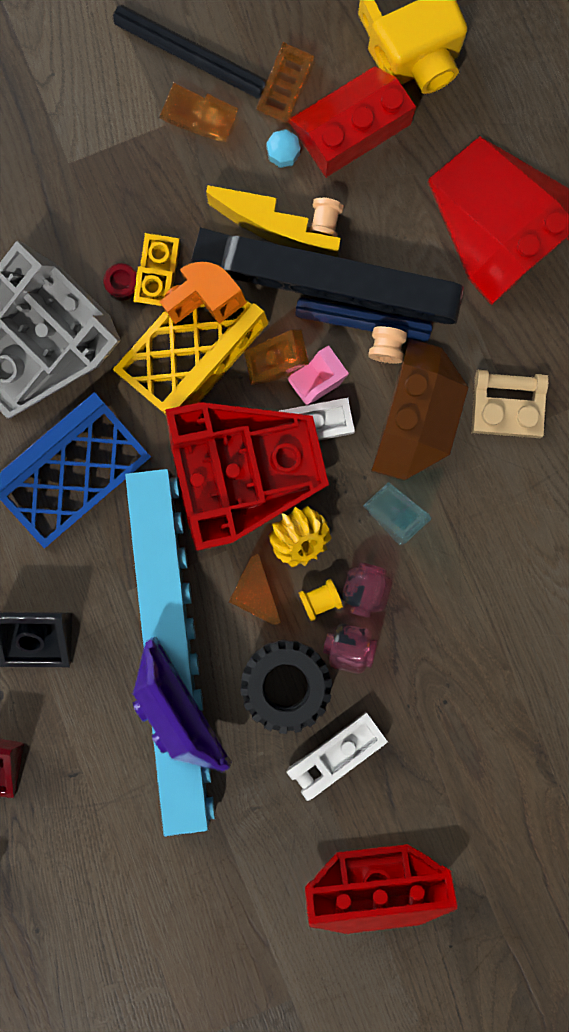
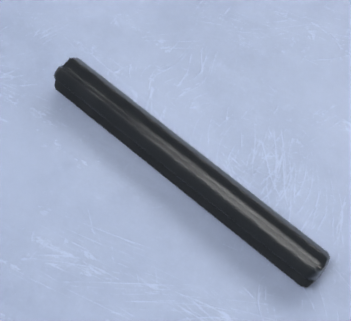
[112,5,267,99]

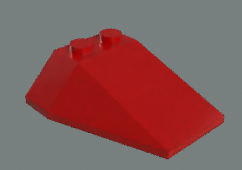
[428,136,569,305]
[165,402,329,551]

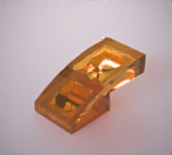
[159,83,238,142]

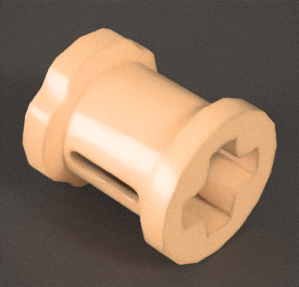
[307,198,344,237]

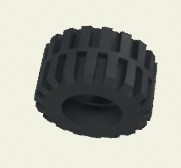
[241,640,332,734]

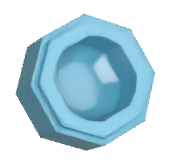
[267,130,300,168]

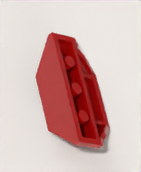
[305,844,458,934]

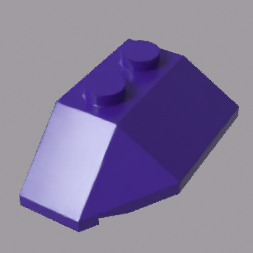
[133,637,232,771]

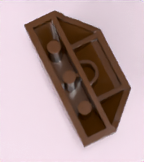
[371,338,469,481]

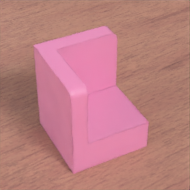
[288,345,349,405]

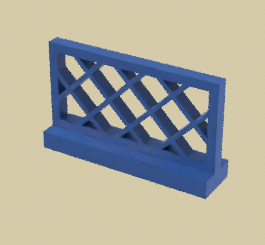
[0,392,151,548]

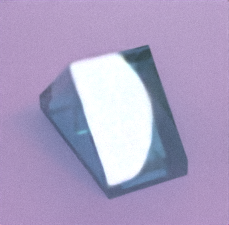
[363,482,432,545]

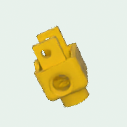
[358,0,468,94]

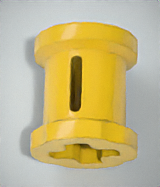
[299,579,343,621]

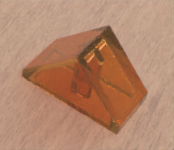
[229,554,281,625]

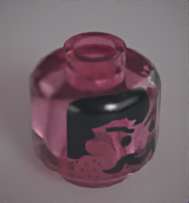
[342,562,392,617]
[323,624,378,674]

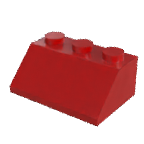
[289,66,416,178]

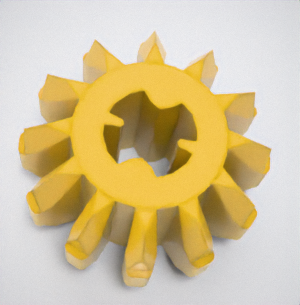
[268,506,332,568]

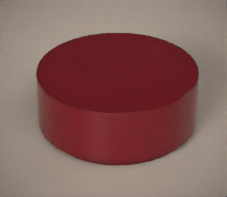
[103,263,137,301]

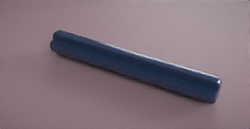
[295,297,432,341]

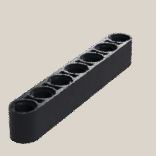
[221,236,464,324]

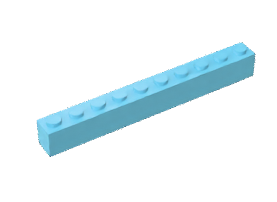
[125,469,215,836]

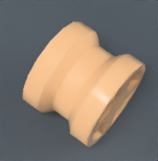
[368,326,407,364]

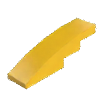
[206,185,341,257]

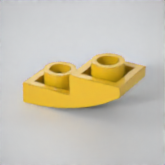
[133,233,181,306]

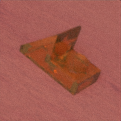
[244,330,309,385]

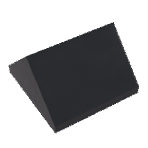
[0,612,72,668]

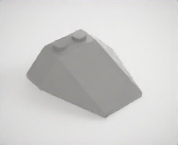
[0,241,121,419]

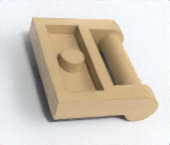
[471,370,548,438]

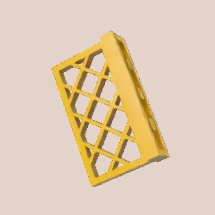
[113,299,269,415]

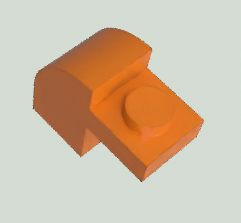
[159,262,247,325]

